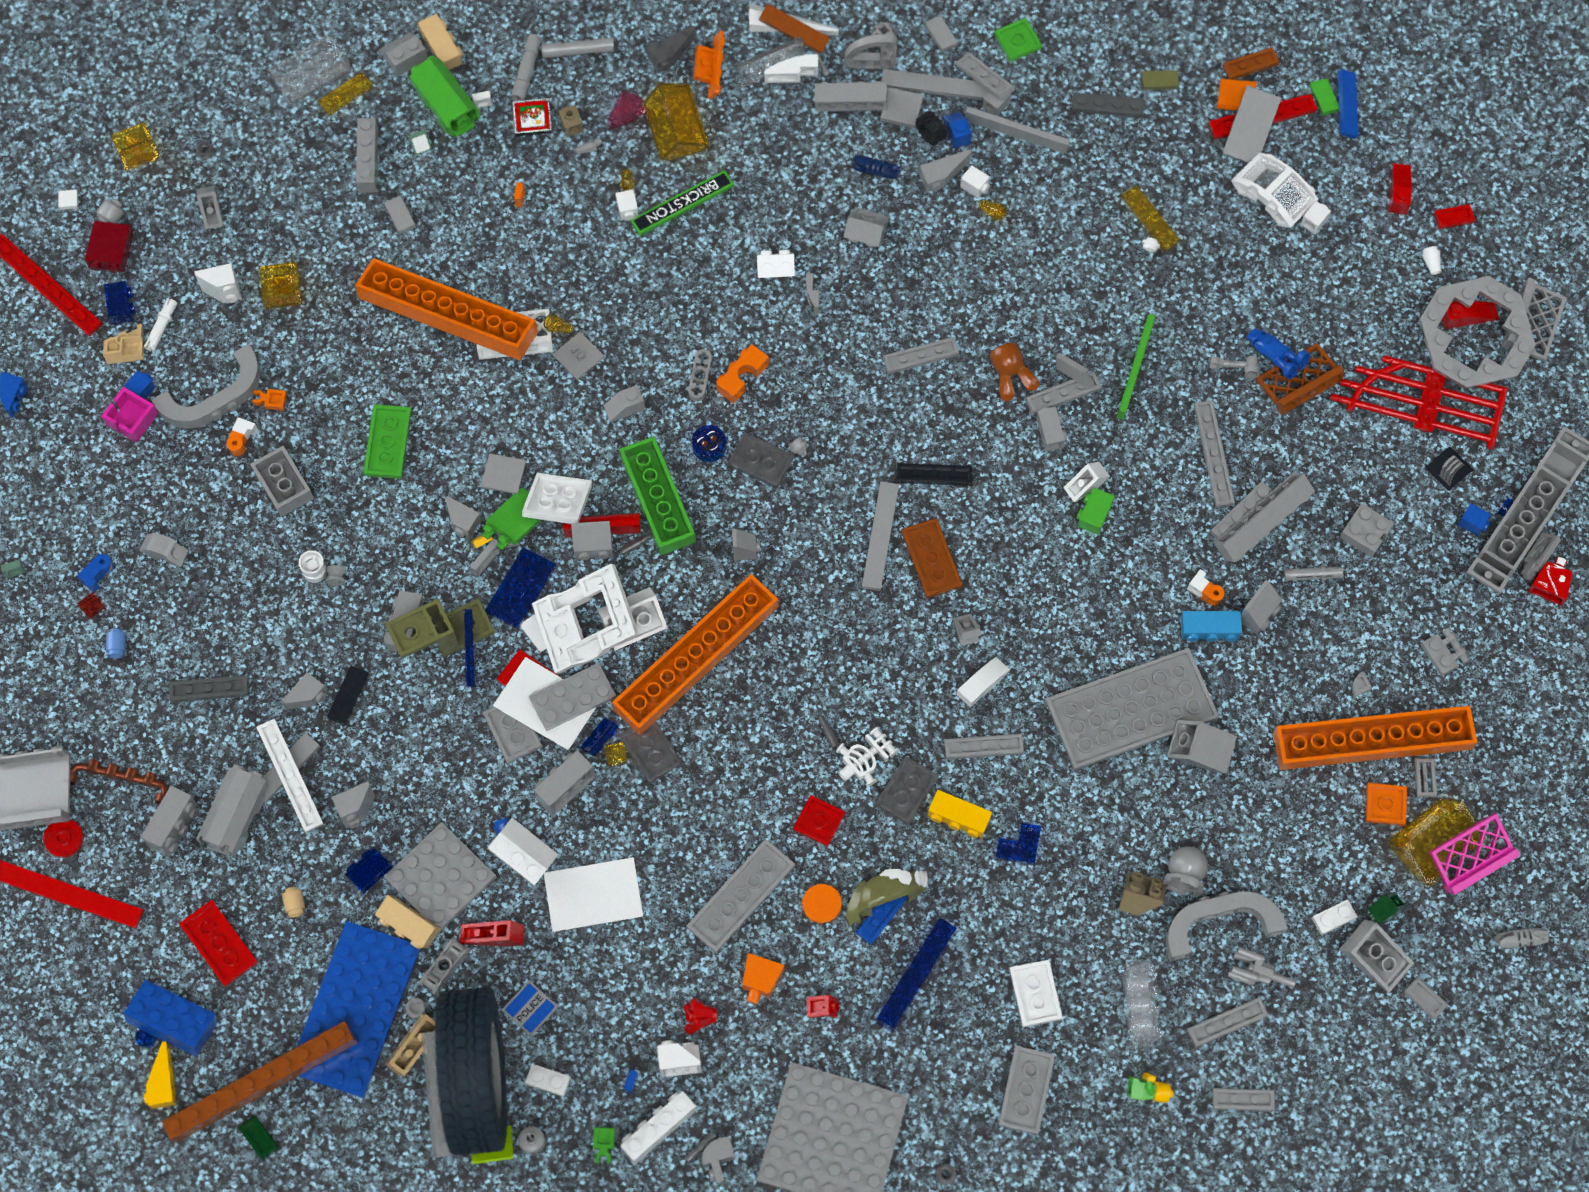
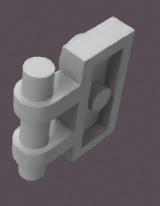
[1420,628,1470,677]

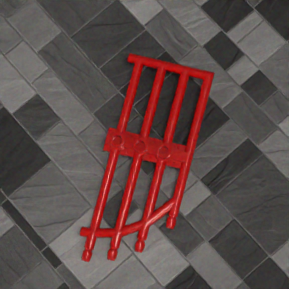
[1330,355,1508,450]

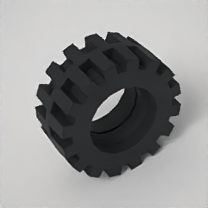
[915,111,947,146]

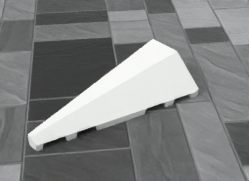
[749,3,838,36]

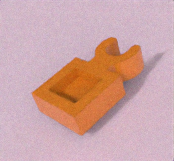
[252,389,287,411]

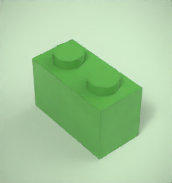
[1076,488,1115,535]

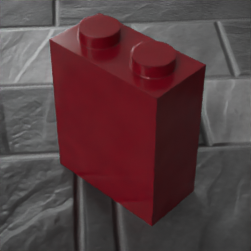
[85,221,134,273]

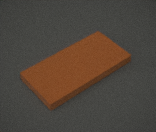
[901,518,963,599]

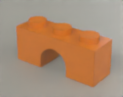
[716,344,769,404]

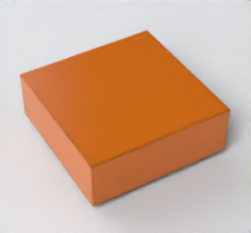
[514,182,525,208]

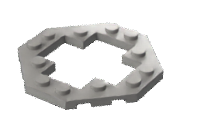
[1419,276,1536,389]

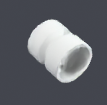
[299,551,327,583]

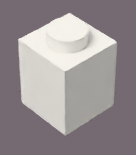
[960,165,990,198]
[615,189,638,220]
[1300,201,1331,235]

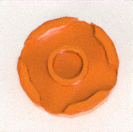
[802,884,842,924]

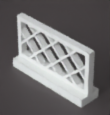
[477,309,553,360]

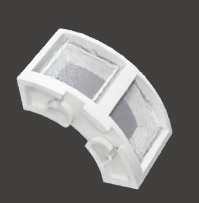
[1231,153,1318,228]

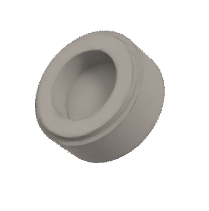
[405,998,426,1019]

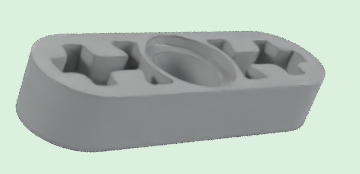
[688,349,712,402]

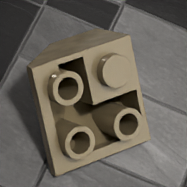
[1119,871,1167,916]

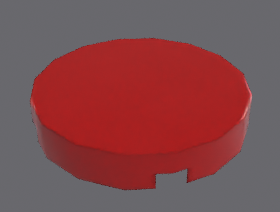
[43,819,84,858]

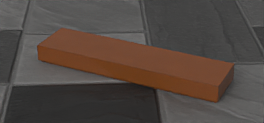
[758,4,830,54]

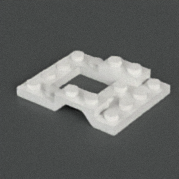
[532,564,639,674]

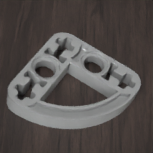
[844,34,897,69]

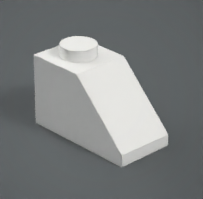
[1064,462,1110,502]

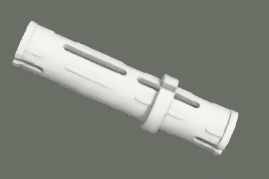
[144,298,178,352]

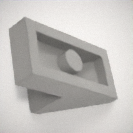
[953,614,981,646]

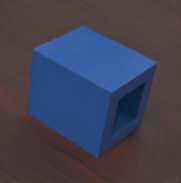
[123,370,156,400]
[1458,503,1491,536]

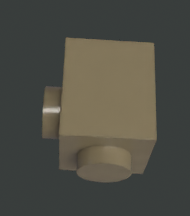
[558,105,584,137]

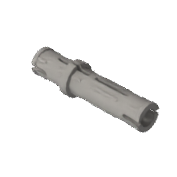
[1284,566,1343,581]

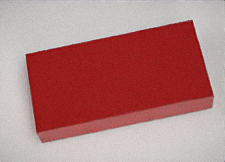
[1434,204,1475,229]

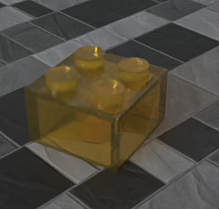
[110,122,160,170]
[259,262,303,309]

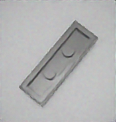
[1212,1088,1275,1112]

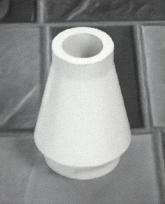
[1422,246,1442,275]

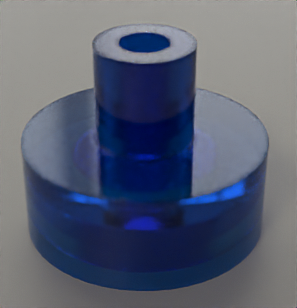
[135,1029,157,1049]

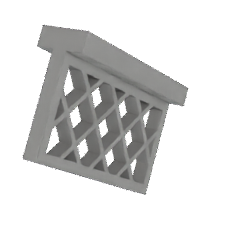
[1501,277,1567,362]

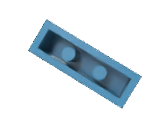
[1181,611,1242,642]

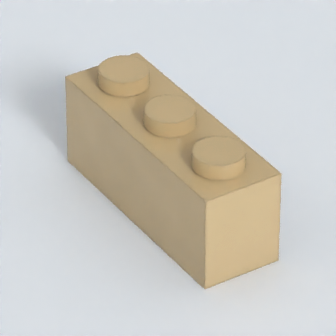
[417,14,463,70]
[375,895,441,949]
[385,1014,435,1076]

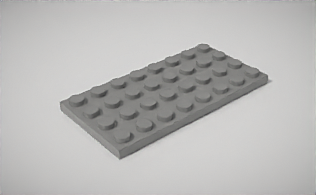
[1045,648,1219,771]

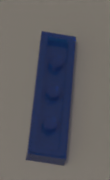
[464,609,475,688]

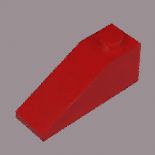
[1388,163,1412,215]
[1442,301,1499,329]
[460,920,524,947]

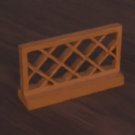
[1256,343,1344,416]

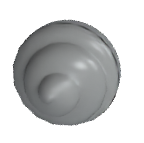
[789,436,807,456]

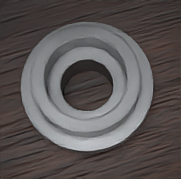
[196,142,215,159]
[935,1164,956,1185]

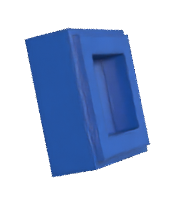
[624,1070,639,1095]

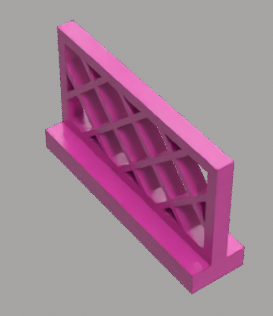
[1429,813,1520,895]

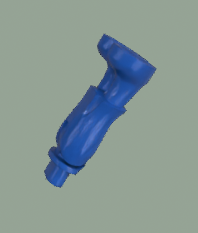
[1247,328,1311,379]

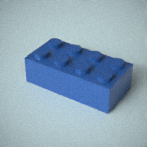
[123,980,218,1057]

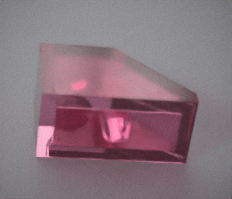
[608,91,645,130]

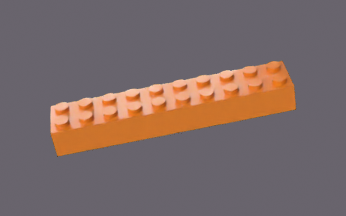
[355,258,538,361]
[612,574,778,736]
[1273,706,1477,770]

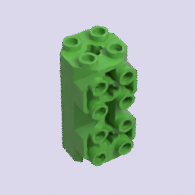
[410,56,481,137]

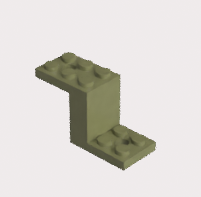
[385,598,495,659]

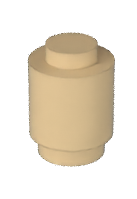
[282,887,305,918]

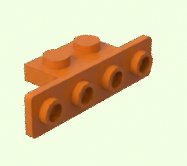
[693,30,725,100]

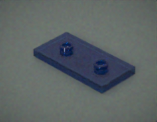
[485,547,557,630]

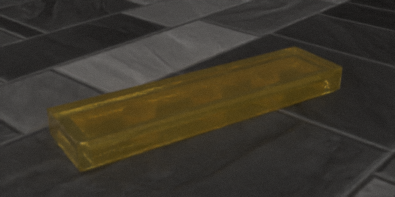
[1122,186,1179,251]

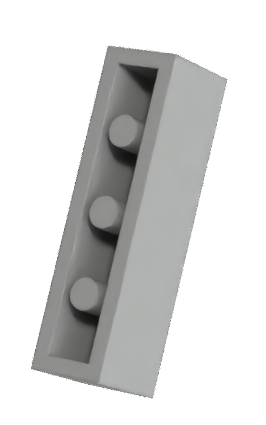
[814,81,888,112]
[356,118,378,193]

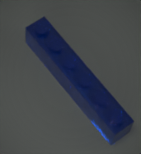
[876,918,957,1033]

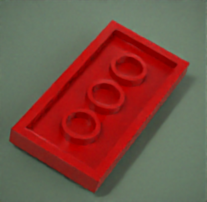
[179,900,258,987]

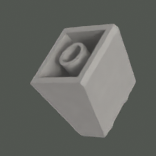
[1167,720,1237,774]

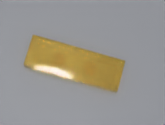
[318,72,373,116]

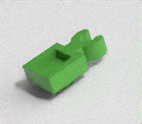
[593,1128,615,1164]

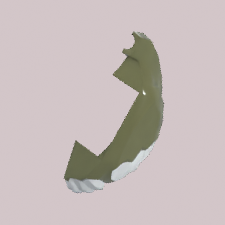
[845,869,928,927]

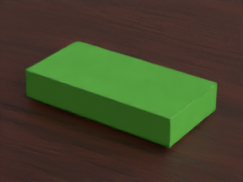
[1310,78,1339,116]

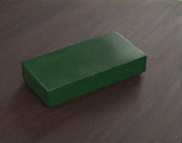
[238,1115,279,1161]

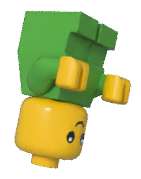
[1126,1073,1174,1103]

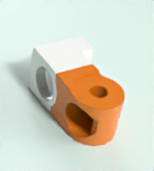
[226,417,258,456]
[1187,569,1224,606]

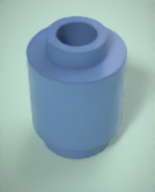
[106,629,126,658]

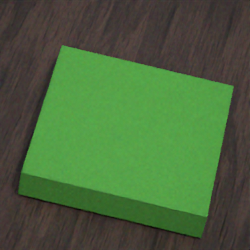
[994,18,1042,62]

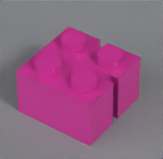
[101,387,158,443]

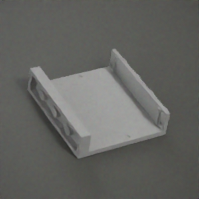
[0,746,71,831]

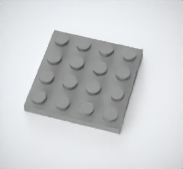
[384,822,497,933]

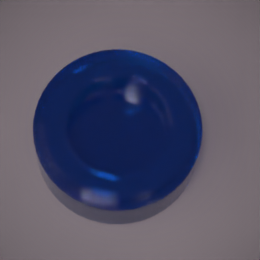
[1497,497,1513,517]

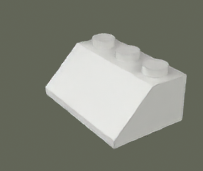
[597,587,668,650]
[487,818,558,886]

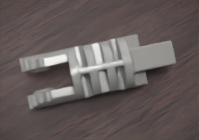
[1495,928,1549,948]

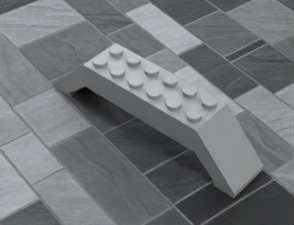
[1466,426,1589,594]

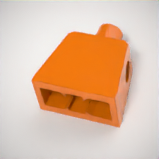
[742,953,784,1005]

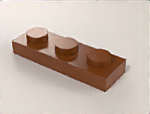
[1222,47,1280,80]

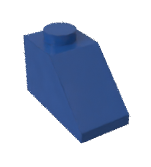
[942,112,972,149]

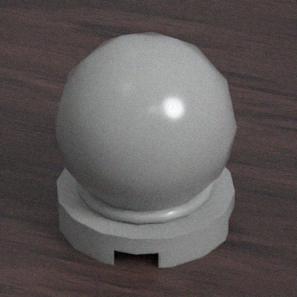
[1163,846,1208,897]

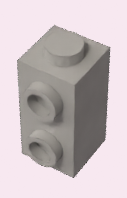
[1036,406,1067,451]

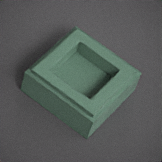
[0,560,25,578]

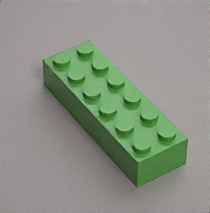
[619,437,696,556]

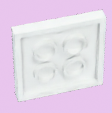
[522,473,592,524]

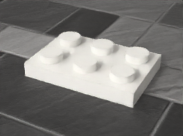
[1009,960,1063,1028]

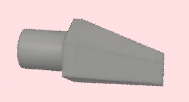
[573,137,602,154]

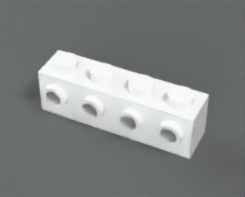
[620,1091,697,1165]

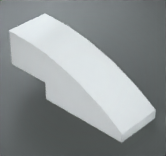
[764,54,818,83]
[957,657,1010,708]

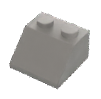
[379,32,428,77]
[844,207,890,247]
[571,521,613,560]
[1241,580,1282,635]
[331,781,375,829]

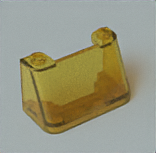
[1388,798,1487,886]

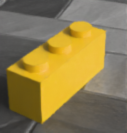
[928,790,992,838]

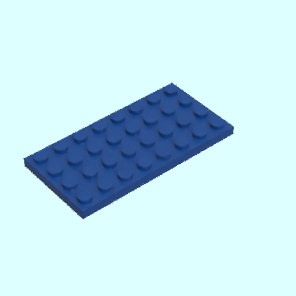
[296,921,421,1099]

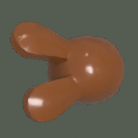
[990,342,1039,401]

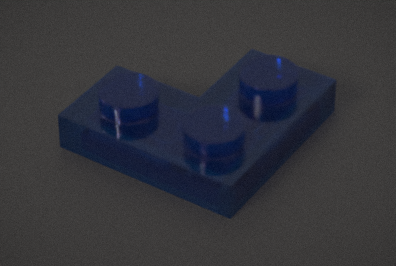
[995,823,1041,866]

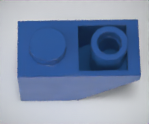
[0,372,28,418]

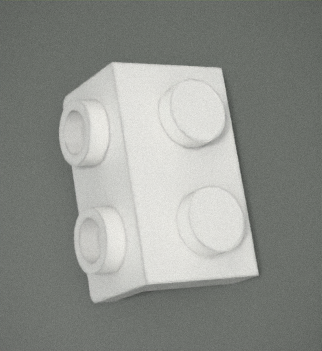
[757,250,795,278]

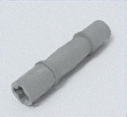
[510,34,542,102]
[542,37,614,59]

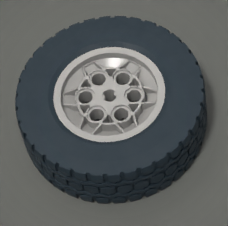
[435,987,507,1155]

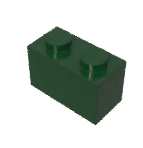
[1367,892,1407,925]

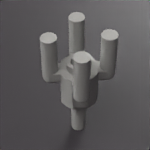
[1227,947,1296,988]

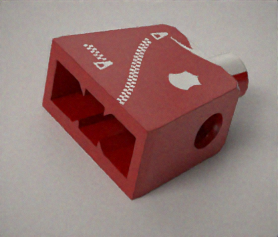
[1528,557,1572,606]

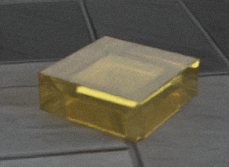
[604,742,628,766]

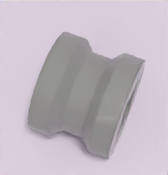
[325,565,346,586]

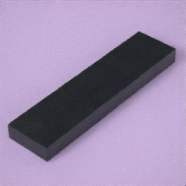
[896,463,972,486]

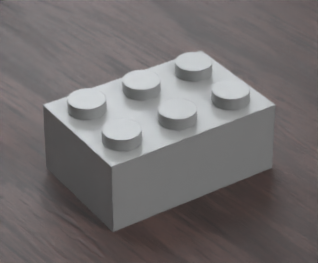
[250,446,314,517]
[534,750,596,817]
[141,786,199,857]

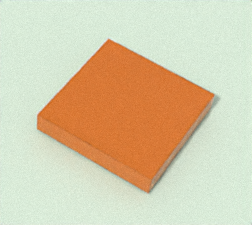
[1217,79,1257,110]
[1365,783,1407,826]

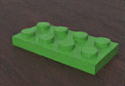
[363,404,412,479]

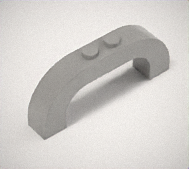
[151,344,261,429]
[1166,892,1288,962]

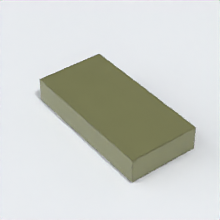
[1142,70,1179,90]

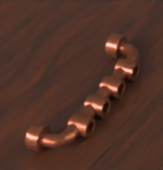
[70,759,169,805]

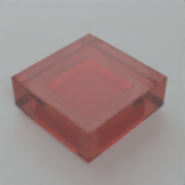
[77,592,105,619]

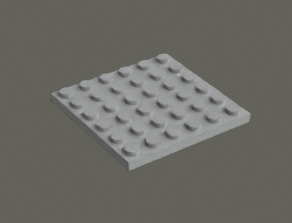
[757,1062,908,1192]

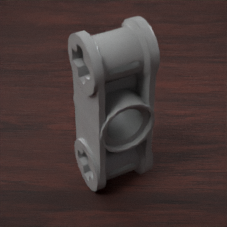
[419,937,471,996]

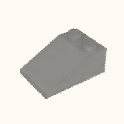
[1339,920,1414,993]

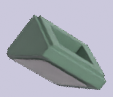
[409,130,432,155]

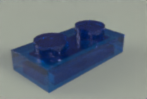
[580,718,619,756]

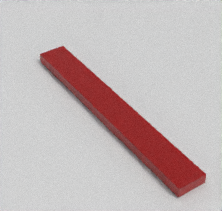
[0,233,103,337]
[0,860,144,929]

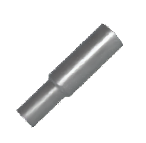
[620,533,653,556]
[818,715,840,749]
[685,1131,717,1163]

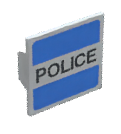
[502,981,559,1036]

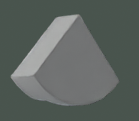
[1352,672,1372,697]

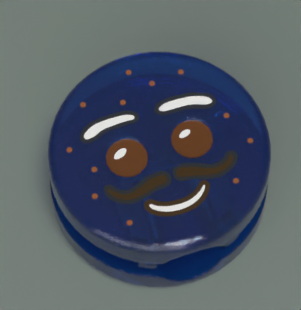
[691,425,727,462]

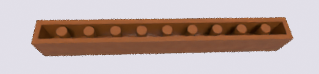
[162,1021,359,1143]

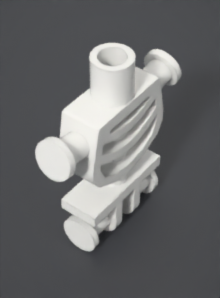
[836,727,899,787]

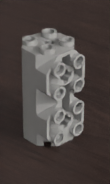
[196,764,268,857]

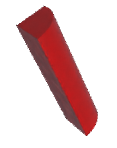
[563,513,641,538]

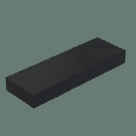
[327,666,369,726]

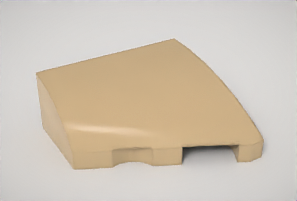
[103,324,144,364]

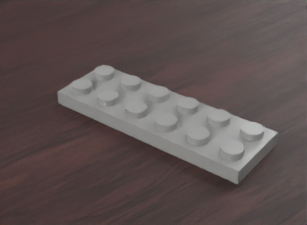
[686,839,795,953]

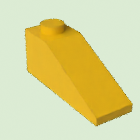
[144,1041,177,1109]

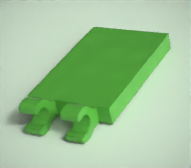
[482,487,542,550]

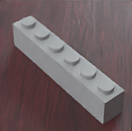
[1213,472,1315,562]
[421,1032,452,1157]

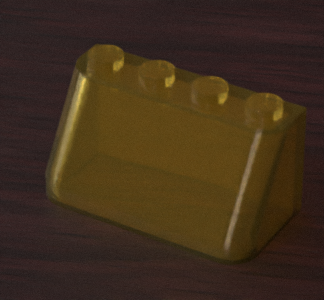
[644,83,709,161]

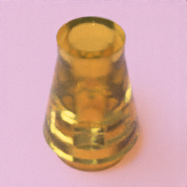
[979,199,1007,221]
[544,314,572,334]

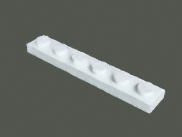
[257,719,324,833]

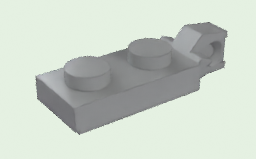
[1521,533,1561,581]

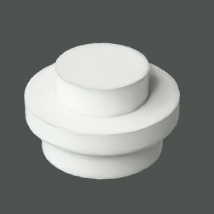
[1142,238,1160,253]

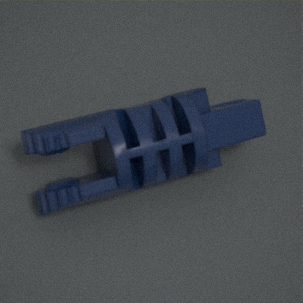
[853,155,900,179]

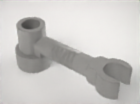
[1210,356,1259,379]

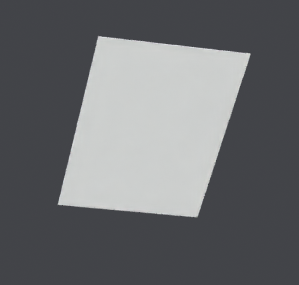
[493,657,596,750]
[544,857,643,932]

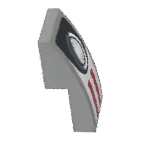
[806,273,820,315]

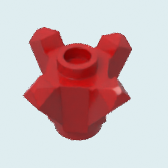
[683,998,717,1035]

